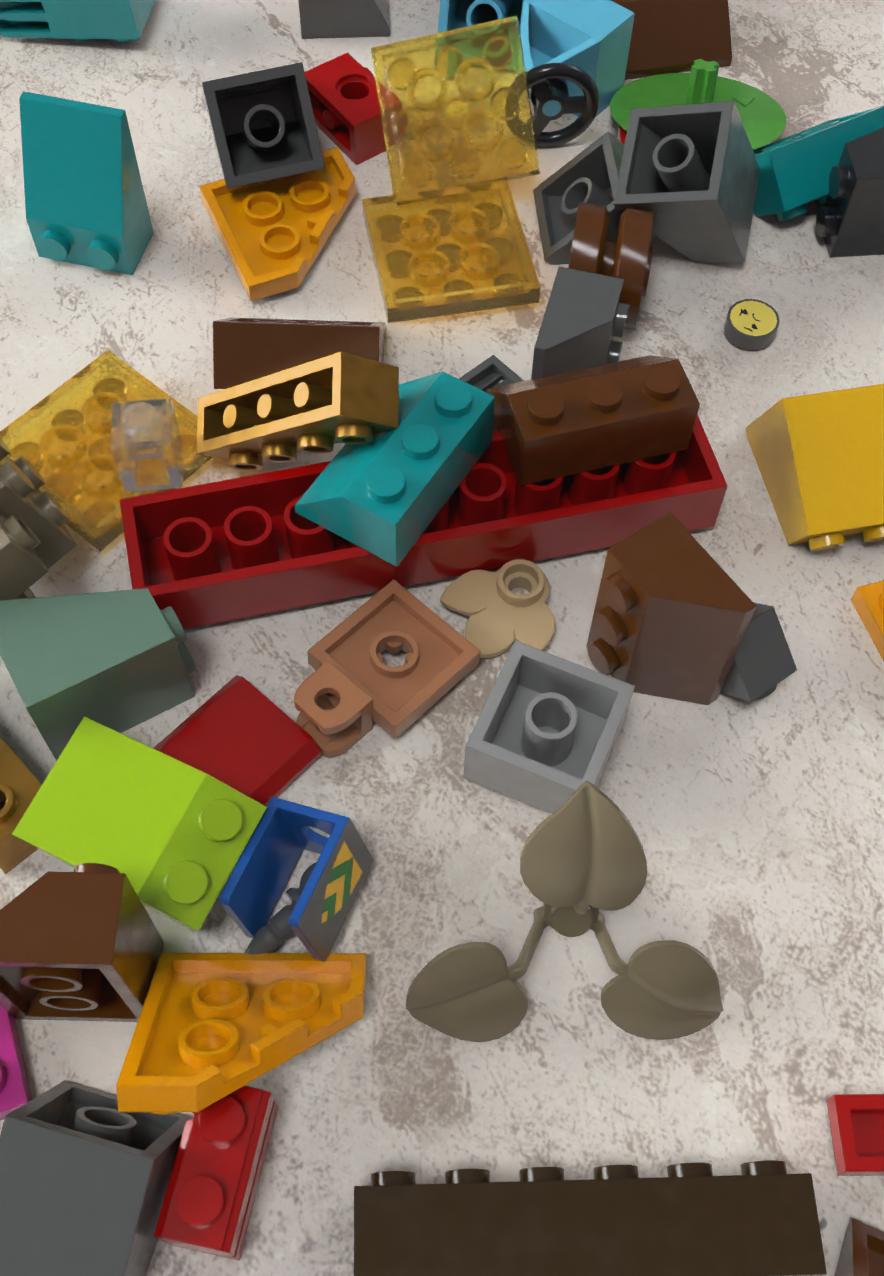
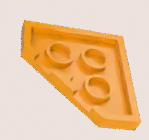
[199,147,356,301]
[116,953,366,1115]

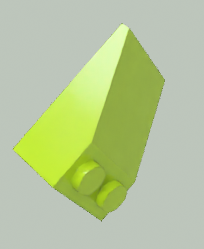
[12,716,267,931]

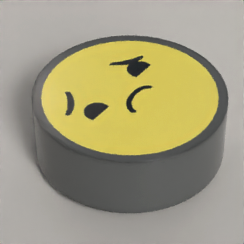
[724,299,780,350]

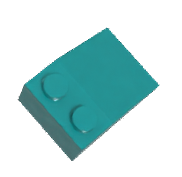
[19,91,154,275]

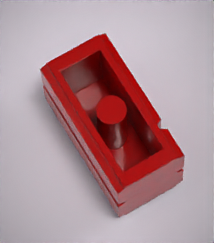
[154,1086,278,1260]

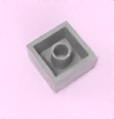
[463,640,635,814]

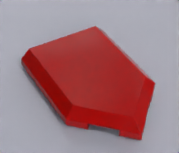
[153,675,322,807]

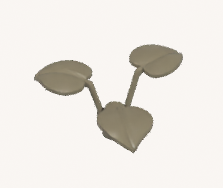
[406,781,723,1042]

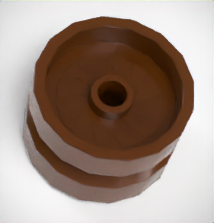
[568,202,654,329]

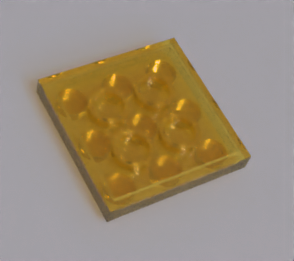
[371,16,540,202]
[362,181,541,323]
[0,350,213,552]

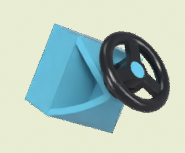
[504,0,635,147]

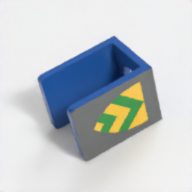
[219,797,374,962]

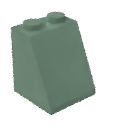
[0,588,196,761]

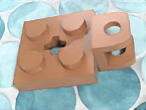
[294,579,481,758]

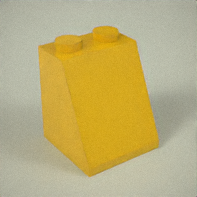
[745,384,884,551]

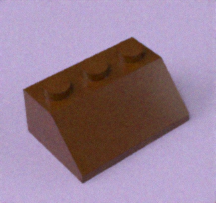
[611,0,732,80]
[213,317,386,389]
[487,355,700,486]
[586,512,757,705]
[0,863,164,1022]

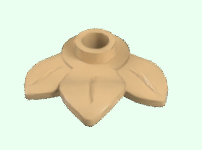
[440,559,555,658]

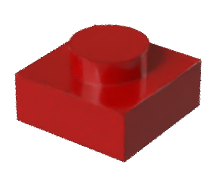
[826,1094,884,1176]

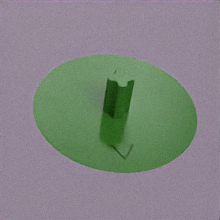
[610,59,786,149]

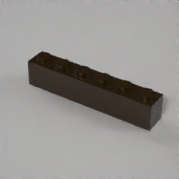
[354,1160,827,1276]

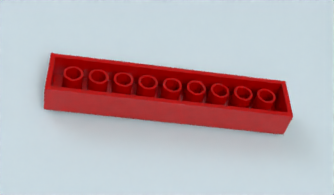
[119,414,728,630]

